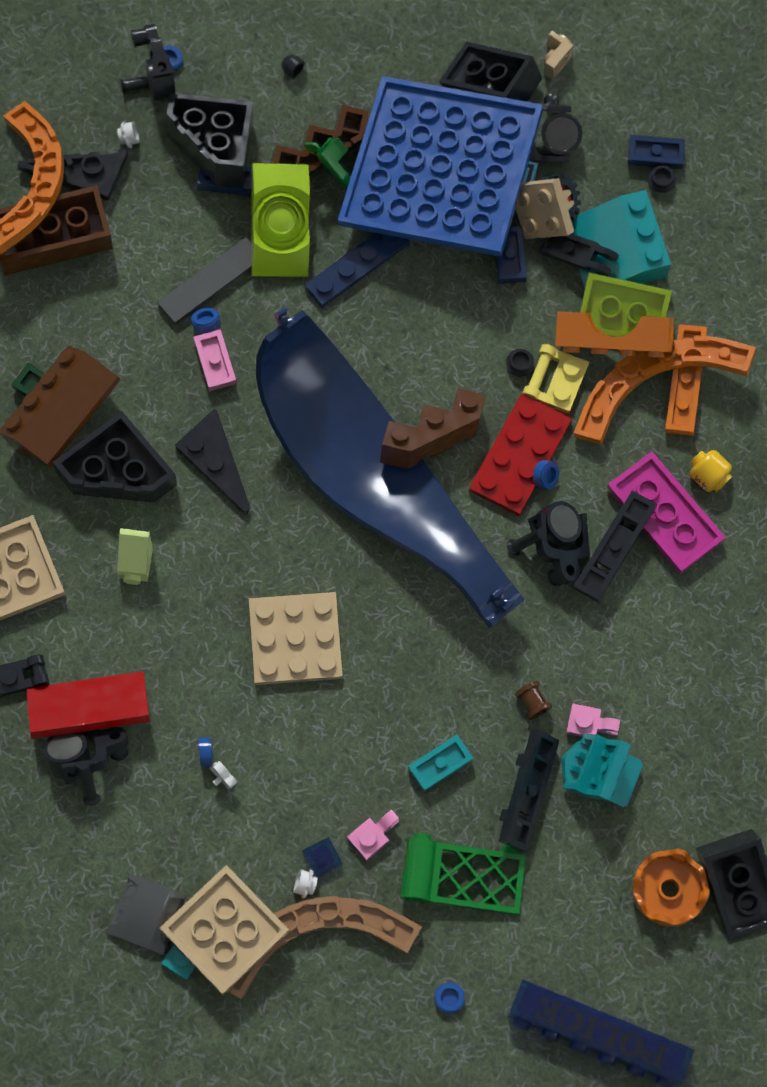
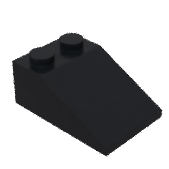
[439,41,543,102]
[696,829,767,940]

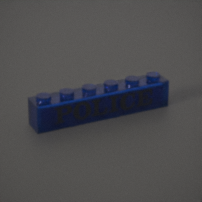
[508,979,695,1087]

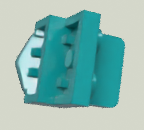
[561,733,643,807]

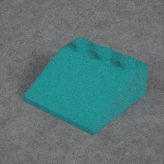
[571,190,671,288]

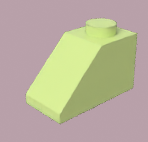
[117,528,153,585]

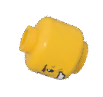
[690,450,733,493]

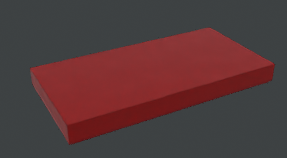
[26,671,150,739]

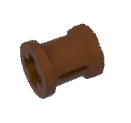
[515,681,552,720]

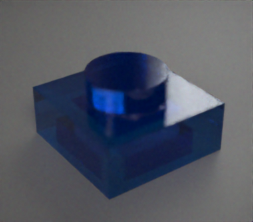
[302,837,343,878]

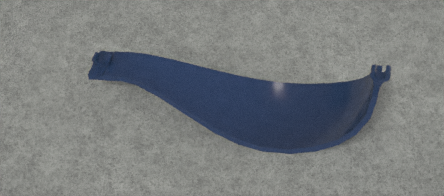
[256,306,525,628]

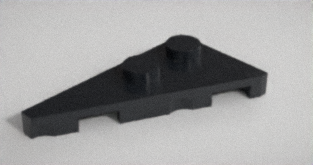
[17,149,128,201]
[175,408,250,515]

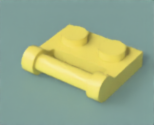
[522,344,589,414]

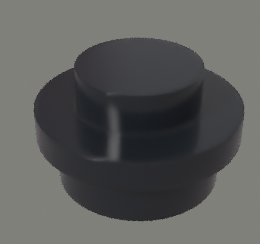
[648,165,676,193]
[506,349,535,377]

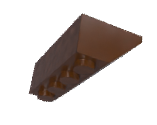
[0,345,121,468]

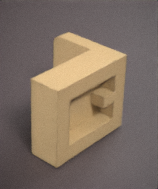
[543,31,573,80]

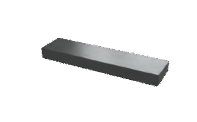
[158,237,252,326]

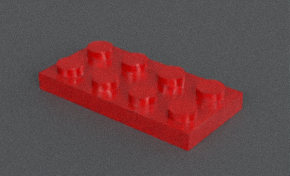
[469,393,572,516]

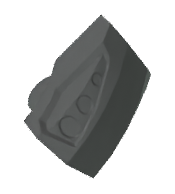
[107,875,186,956]

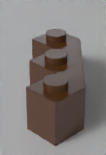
[270,105,369,175]
[380,388,486,469]

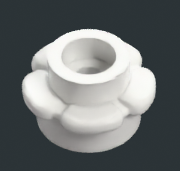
[117,121,140,148]
[293,869,318,898]

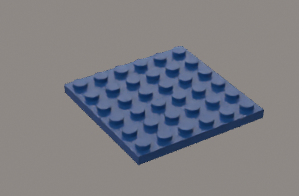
[338,76,543,257]

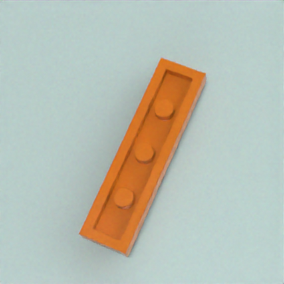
[665,324,707,436]

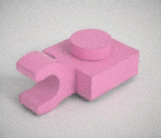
[566,703,620,737]
[347,810,399,861]

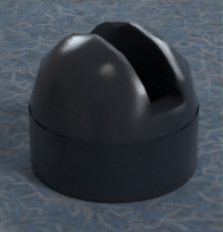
[281,54,305,79]

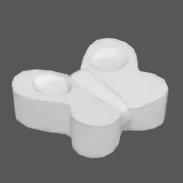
[209,761,237,789]

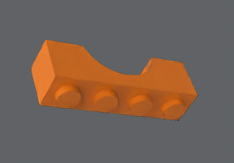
[555,312,674,358]

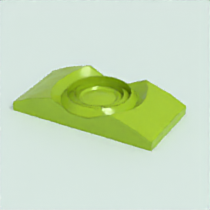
[251,163,310,277]

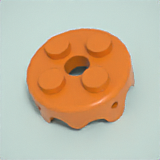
[632,849,709,927]

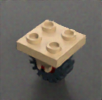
[516,174,581,239]

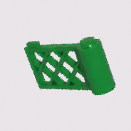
[400,833,526,915]

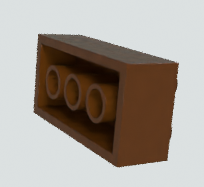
[0,185,113,275]

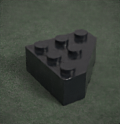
[167,93,253,187]
[53,411,177,502]

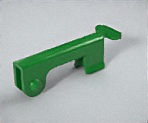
[304,137,351,191]

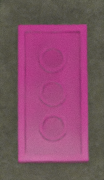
[607,451,726,574]

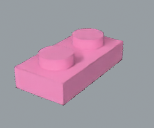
[193,329,237,392]

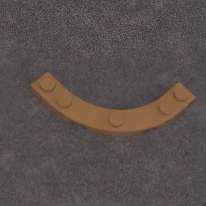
[227,896,422,1001]

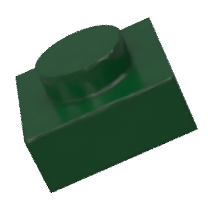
[11,363,44,396]

